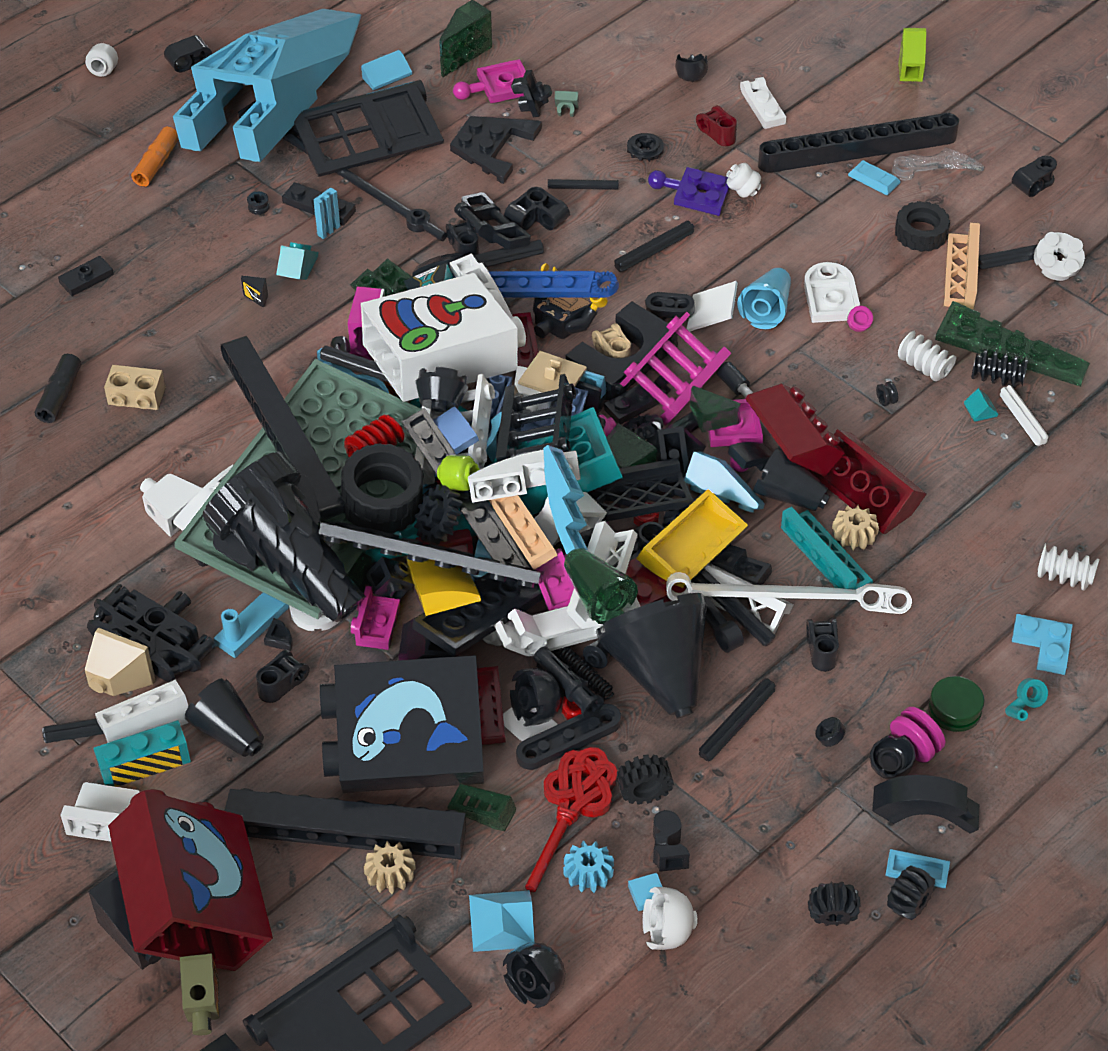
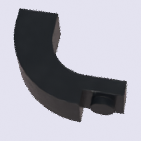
[872,775,980,834]

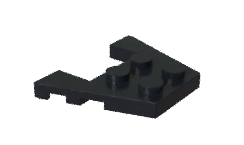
[450,116,542,184]

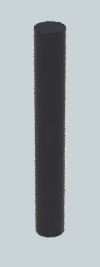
[548,179,619,190]

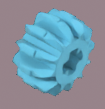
[563,840,614,893]

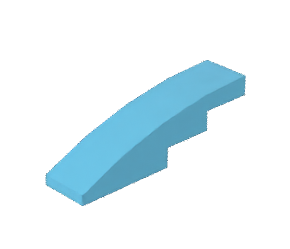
[543,445,590,560]

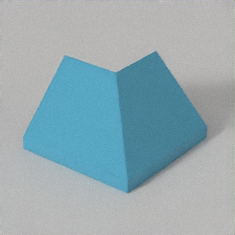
[469,890,535,952]

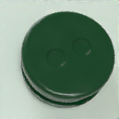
[928,676,984,732]

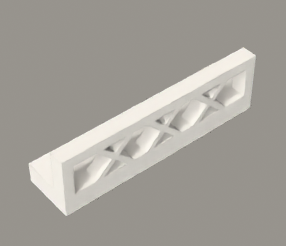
[566,521,638,629]
[705,563,794,634]

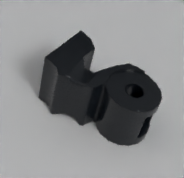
[653,810,690,872]

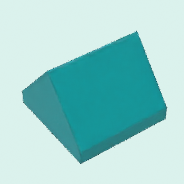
[964,388,998,422]

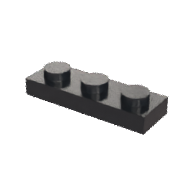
[282,182,356,226]

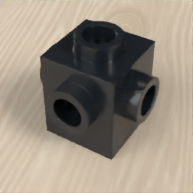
[365,556,414,599]

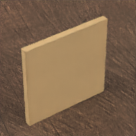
[518,351,587,392]

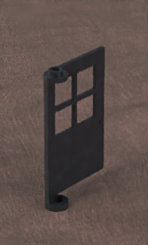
[289,80,444,177]
[243,914,472,1051]

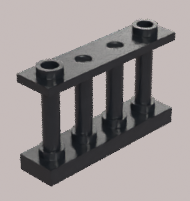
[496,374,576,462]

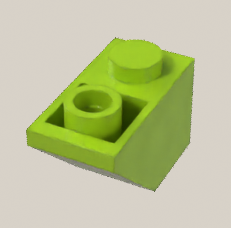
[898,28,926,82]

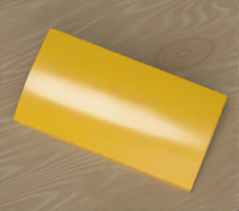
[636,489,748,588]
[406,557,481,616]

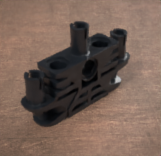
[87,584,216,682]

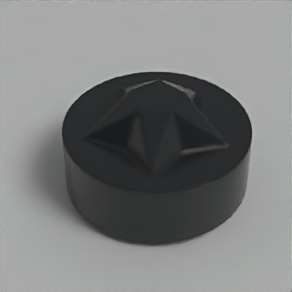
[815,717,846,747]

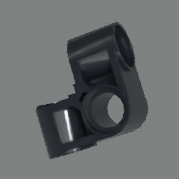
[504,187,570,231]

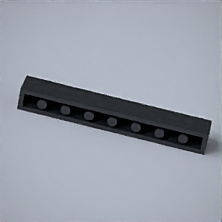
[224,788,466,860]

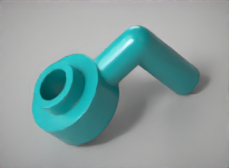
[1005,678,1048,721]

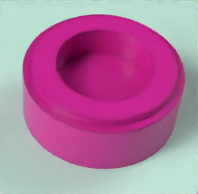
[847,306,873,332]

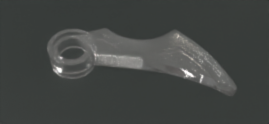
[892,147,985,180]

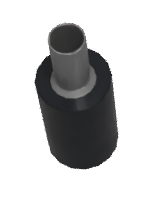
[717,361,753,398]

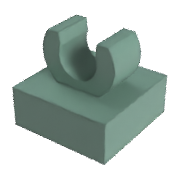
[554,91,579,117]

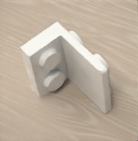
[61,782,140,842]

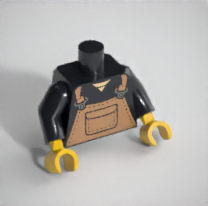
[533,263,608,339]

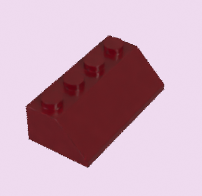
[745,383,845,477]
[809,429,927,534]

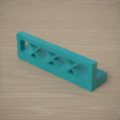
[781,506,873,590]

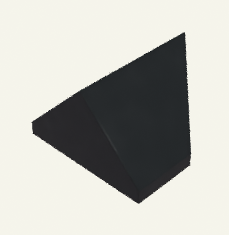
[655,426,706,479]

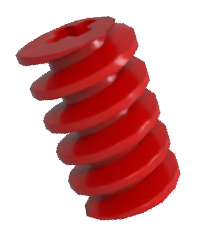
[344,414,405,457]

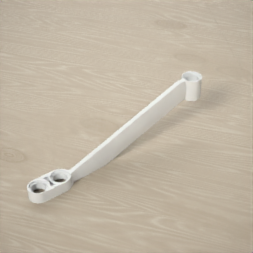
[666,572,912,614]

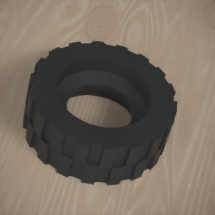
[895,201,950,252]

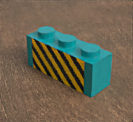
[93,720,191,787]

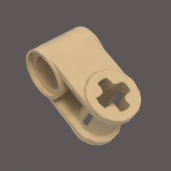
[592,323,631,358]

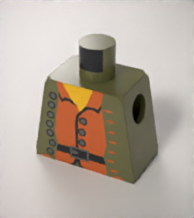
[180,954,220,1036]

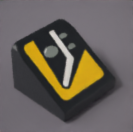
[241,276,268,307]

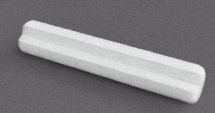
[1000,385,1049,446]

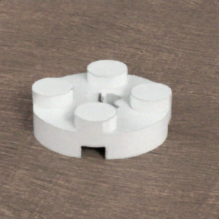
[1034,232,1085,281]

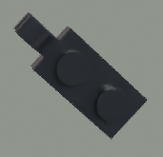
[604,375,671,426]

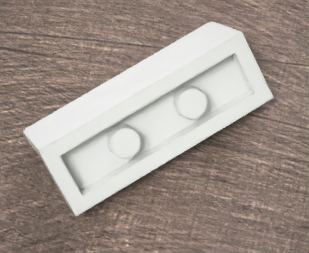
[95,680,188,743]

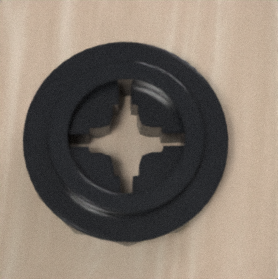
[627,133,664,162]
[622,414,664,441]

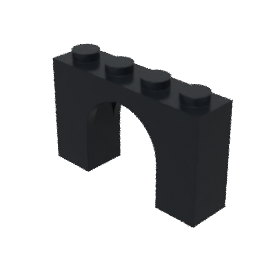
[566,301,678,401]

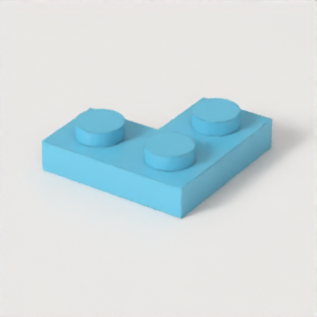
[1012,614,1073,675]

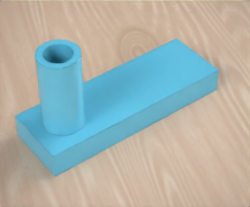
[213,592,289,658]

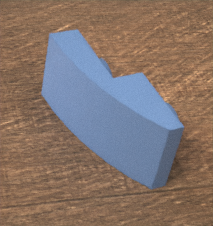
[433,406,479,455]

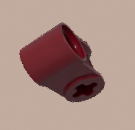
[696,105,737,146]

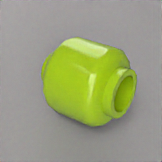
[437,455,480,491]

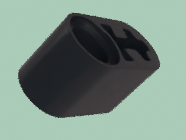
[164,35,212,73]

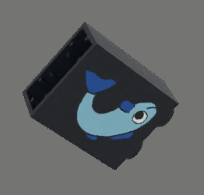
[320,656,484,793]

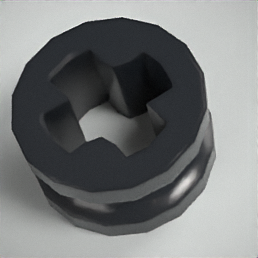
[247,191,269,215]
[876,381,899,406]

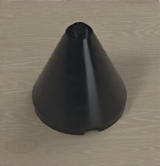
[596,593,707,719]

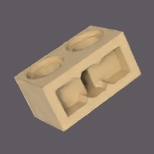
[104,365,166,410]

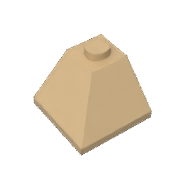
[85,628,155,696]

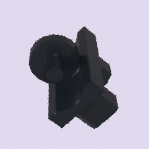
[511,70,552,117]

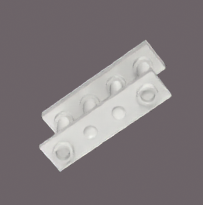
[415,374,495,485]

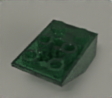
[439,0,492,77]

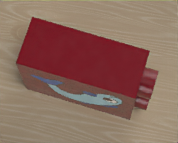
[108,789,273,971]

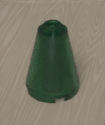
[564,548,638,624]

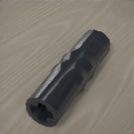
[34,353,82,423]

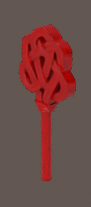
[525,747,617,893]

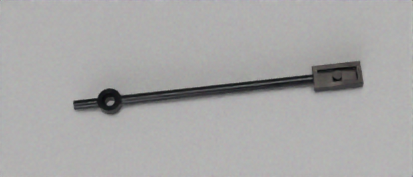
[238,101,447,242]

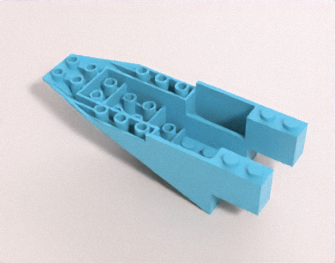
[173,9,361,162]

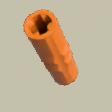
[131,126,179,187]

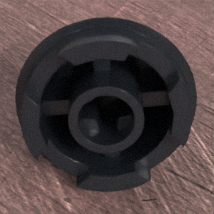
[415,367,468,413]

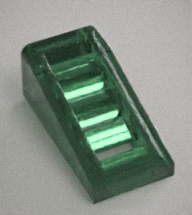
[447,784,516,831]

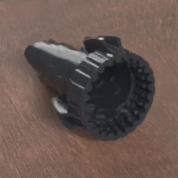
[202,451,366,622]

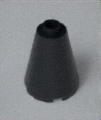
[753,446,831,511]
[185,678,264,757]

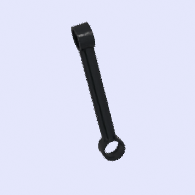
[637,522,744,653]

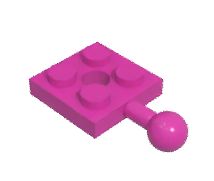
[453,59,526,103]
[704,399,763,472]

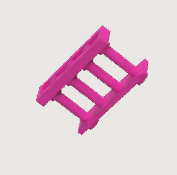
[620,312,731,426]

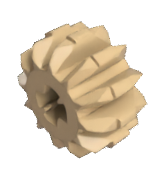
[832,505,879,550]
[364,841,416,894]

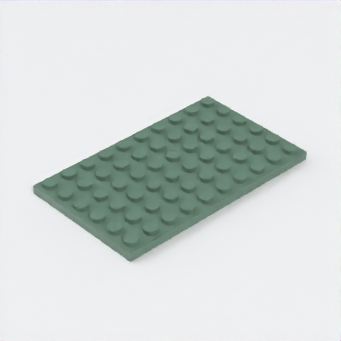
[174,359,421,619]

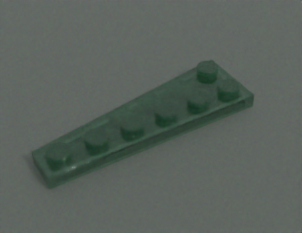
[935,301,1090,387]

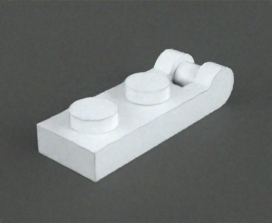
[740,77,786,129]

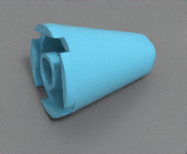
[737,268,791,329]

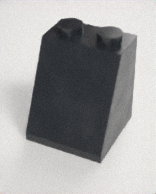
[88,870,162,970]

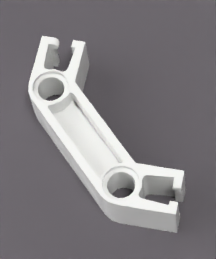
[495,586,641,656]

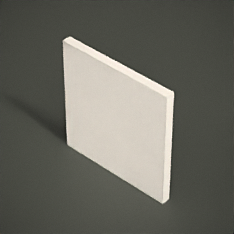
[687,281,738,332]

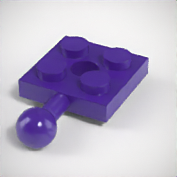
[648,167,730,216]

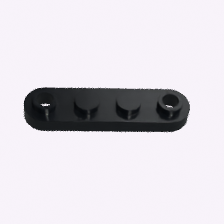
[516,704,621,770]

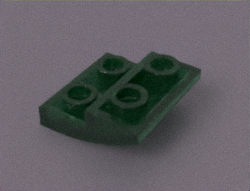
[350,258,412,296]

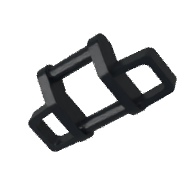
[454,192,531,249]

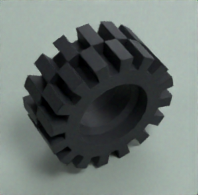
[617,754,674,804]

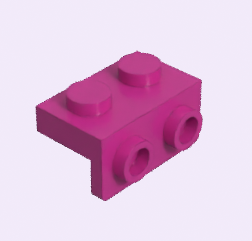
[535,548,577,611]
[351,586,401,650]

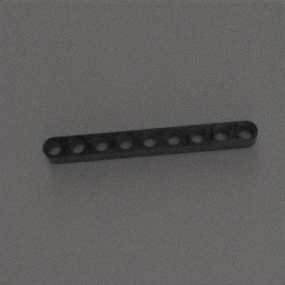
[758,113,959,173]
[220,336,345,522]

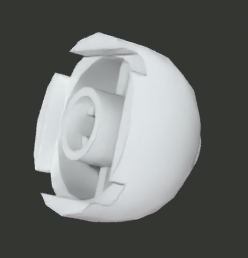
[643,887,697,950]

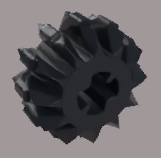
[887,865,935,920]
[808,881,861,926]

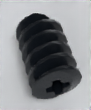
[971,349,1028,388]

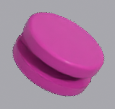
[890,706,946,763]

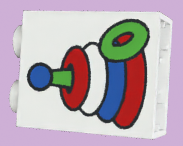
[361,273,526,402]

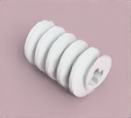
[898,331,957,381]
[1038,544,1100,591]

